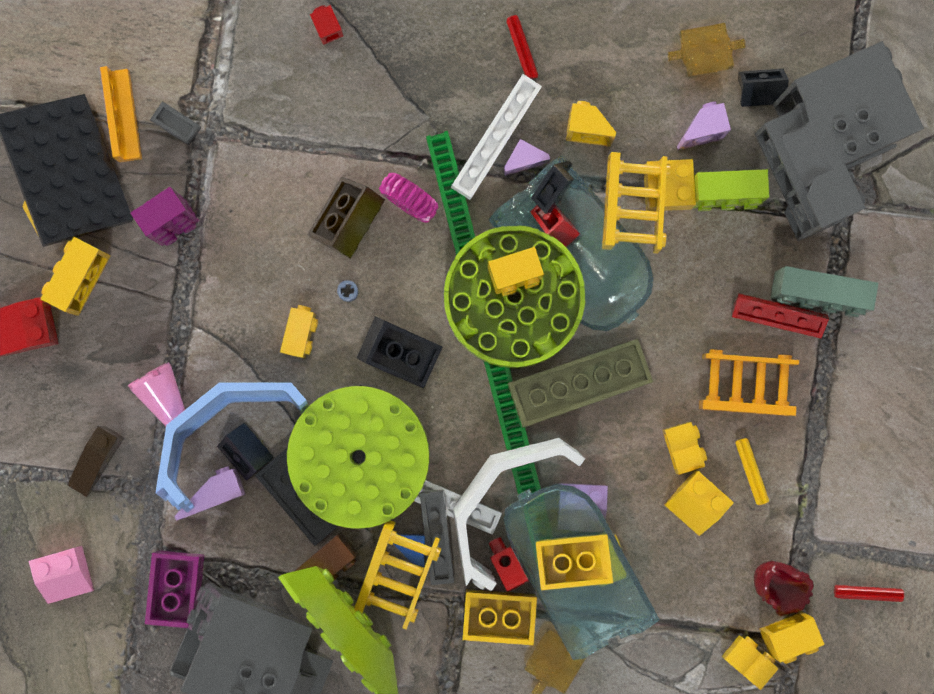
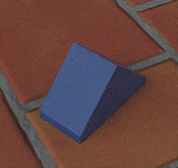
[393,533,425,568]

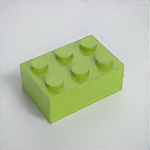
[693,169,769,212]

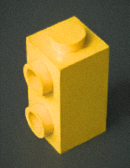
[280,305,318,359]

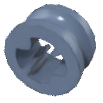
[337,280,358,302]

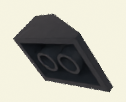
[356,316,443,388]

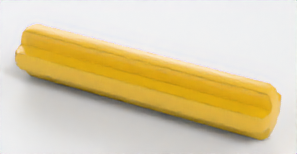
[735,438,769,505]

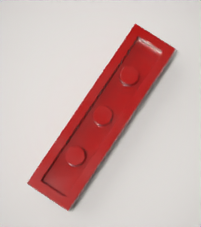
[731,293,829,338]

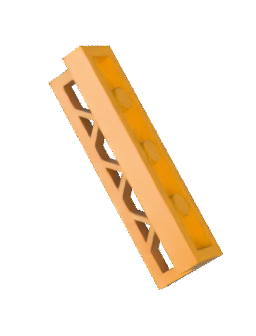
[100,66,142,163]

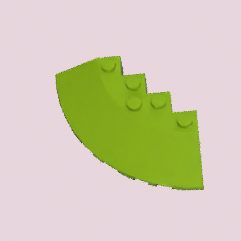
[278,566,398,694]

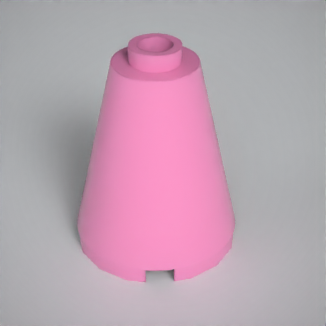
[128,362,185,426]

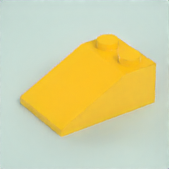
[536,534,613,590]

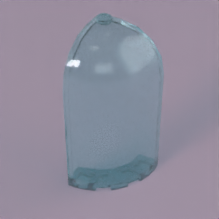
[488,155,654,331]
[504,484,660,660]

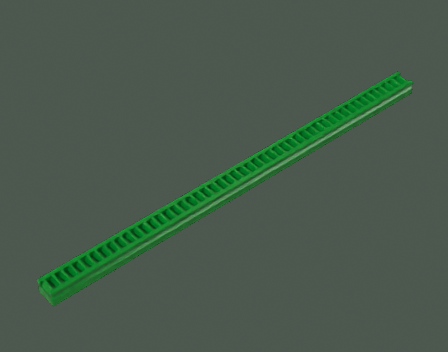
[426,131,554,578]

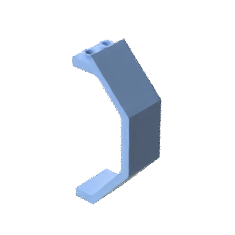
[156,383,309,513]

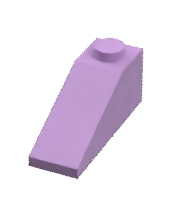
[175,466,246,521]

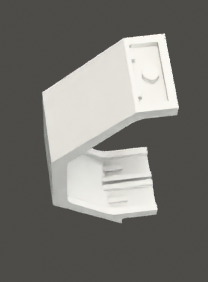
[453,438,585,591]

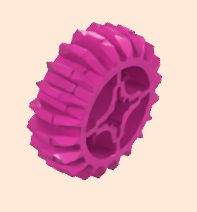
[379,173,439,223]

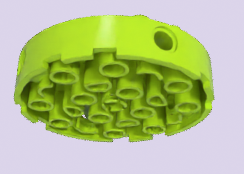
[444,225,585,368]
[287,386,430,528]

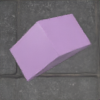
[504,139,550,176]

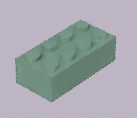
[770,266,878,318]

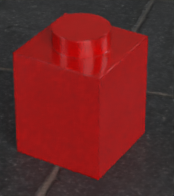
[310,5,343,45]

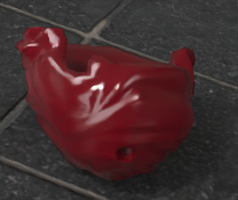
[753,560,814,617]

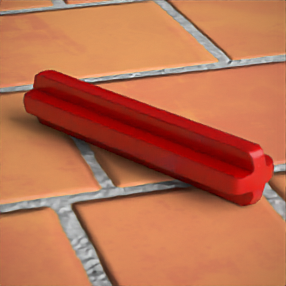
[506,15,538,80]
[834,585,904,602]

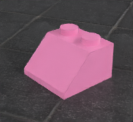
[29,546,94,604]

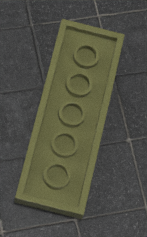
[508,339,653,428]

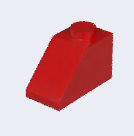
[530,205,580,247]

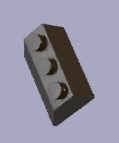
[307,177,385,259]

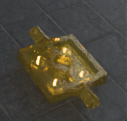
[667,23,746,76]
[524,624,589,694]

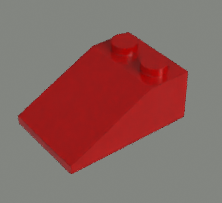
[0,297,59,357]

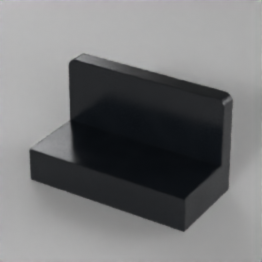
[738,68,789,107]
[531,160,574,214]
[217,423,273,481]

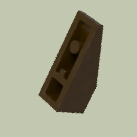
[67,426,124,497]

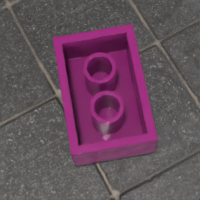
[130,187,200,246]
[145,550,205,628]

